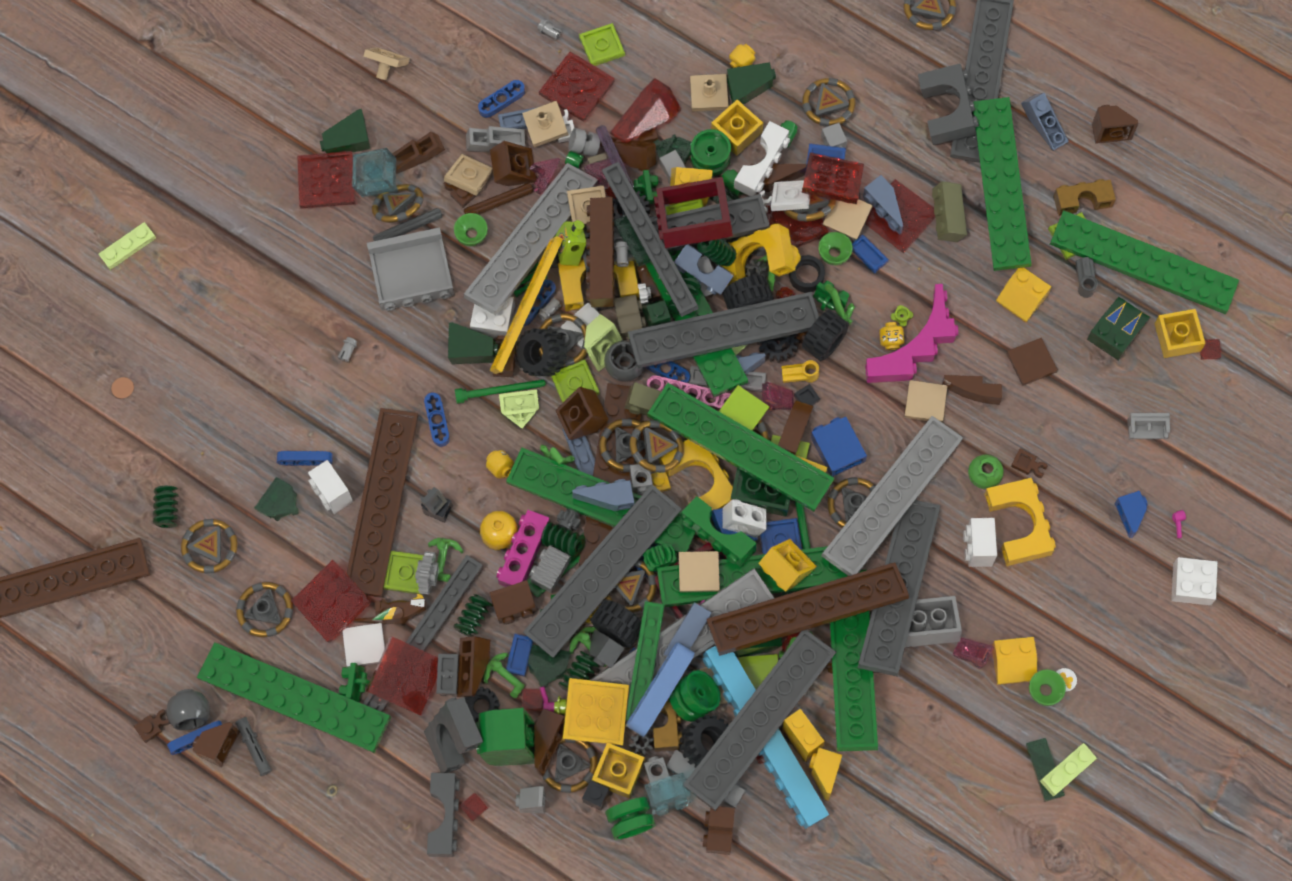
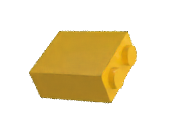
[782,709,825,762]

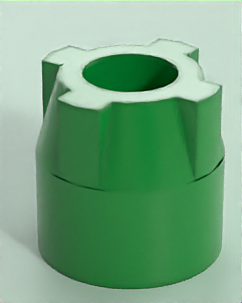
[565,151,584,169]

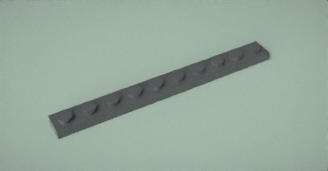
[602,162,699,317]
[363,555,483,712]

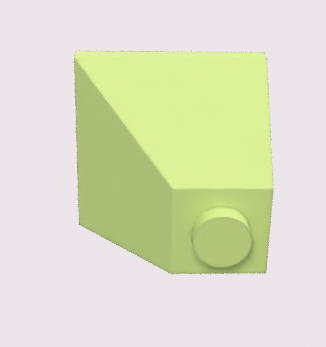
[584,314,622,372]

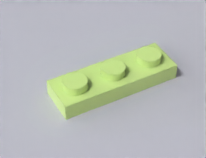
[99,222,156,270]
[1040,743,1097,796]

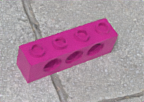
[496,510,550,587]

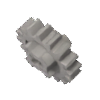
[415,551,439,595]

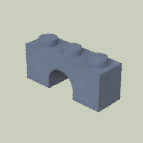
[674,244,734,295]

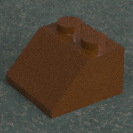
[1092,105,1139,144]
[490,141,536,186]
[555,387,609,440]
[489,580,537,625]
[192,722,240,768]

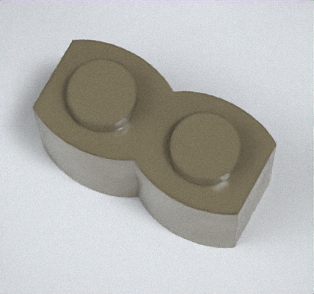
[614,295,646,338]

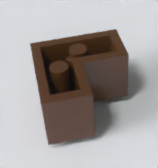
[703,806,735,855]

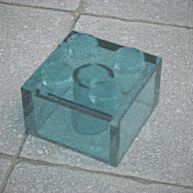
[352,148,396,197]
[644,773,691,816]

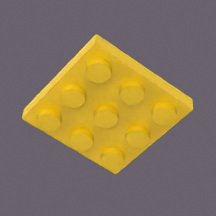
[562,678,629,745]

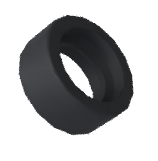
[789,255,825,293]

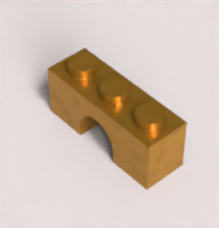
[1053,179,1116,216]
[653,698,682,752]

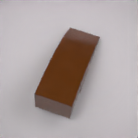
[384,132,445,175]
[942,375,1002,405]
[778,400,813,455]

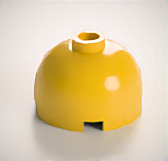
[480,510,518,550]

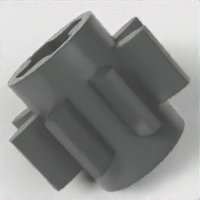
[746,258,769,277]
[557,508,581,531]
[629,732,654,756]

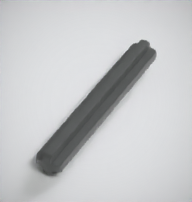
[373,208,442,241]

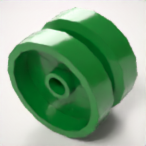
[691,129,731,177]
[669,670,721,722]
[605,797,656,840]

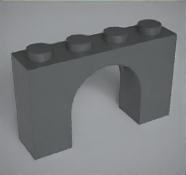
[918,63,978,145]
[424,697,483,773]

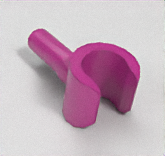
[1172,510,1186,538]
[540,686,555,713]

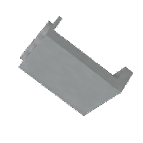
[367,227,454,311]

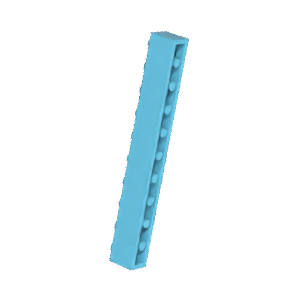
[703,646,829,829]

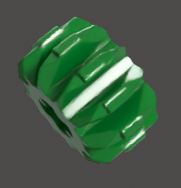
[643,543,678,571]

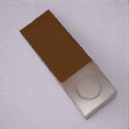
[600,136,656,171]
[750,164,806,194]
[457,636,491,697]
[535,709,565,776]

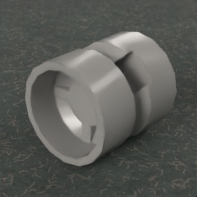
[568,128,601,157]

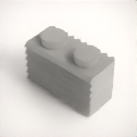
[529,545,571,593]

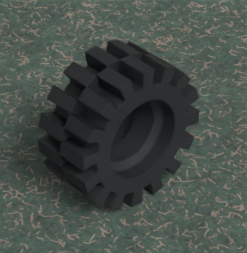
[465,687,500,723]

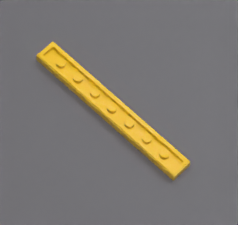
[490,236,563,374]

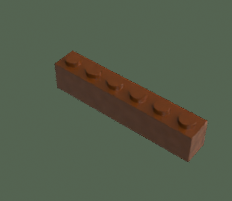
[586,197,614,307]

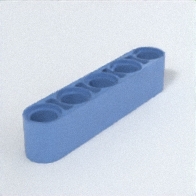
[626,642,695,737]

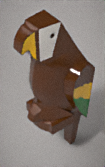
[353,594,426,624]

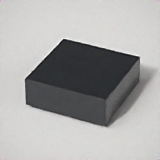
[794,384,820,406]

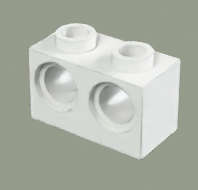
[723,499,766,538]

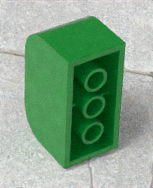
[476,708,535,766]

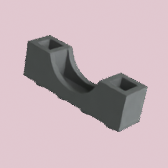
[427,773,460,857]

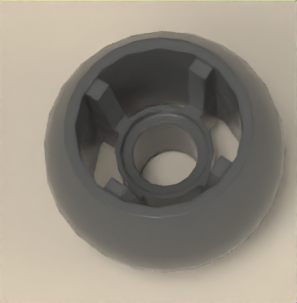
[604,340,644,382]
[166,689,210,730]

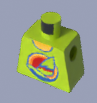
[555,220,586,266]

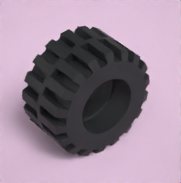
[722,275,774,310]
[802,309,849,361]
[515,328,567,376]
[590,599,641,648]
[680,715,729,768]

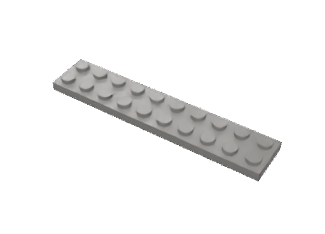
[464,163,598,316]
[822,416,963,576]
[590,568,774,703]

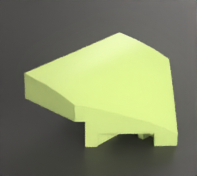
[499,389,539,429]

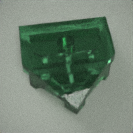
[653,134,691,165]
[254,477,299,521]
[528,645,571,688]

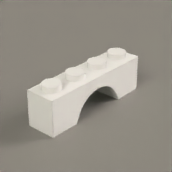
[734,121,790,196]

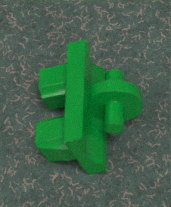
[632,170,658,205]
[813,280,849,311]
[338,663,372,702]

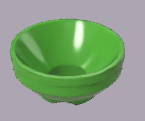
[454,213,488,246]
[818,232,853,265]
[968,454,1004,489]
[1029,669,1066,706]

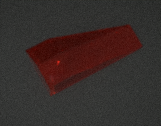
[610,78,681,143]

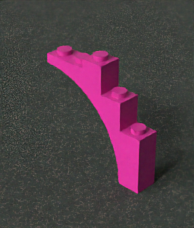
[865,284,958,383]

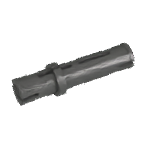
[235,717,272,776]

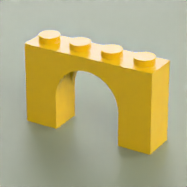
[722,224,795,290]
[558,258,639,311]
[659,439,733,510]
[984,478,1056,566]

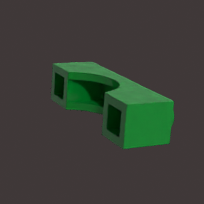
[681,496,756,567]

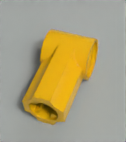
[781,360,819,383]

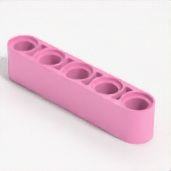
[647,376,731,411]

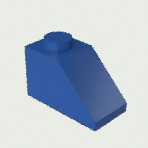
[1114,491,1148,539]

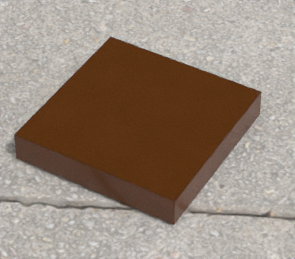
[1006,337,1058,386]

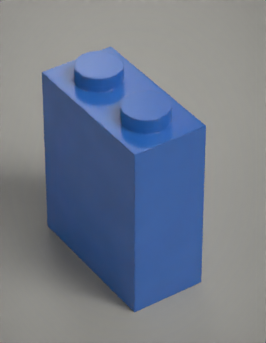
[811,416,867,477]

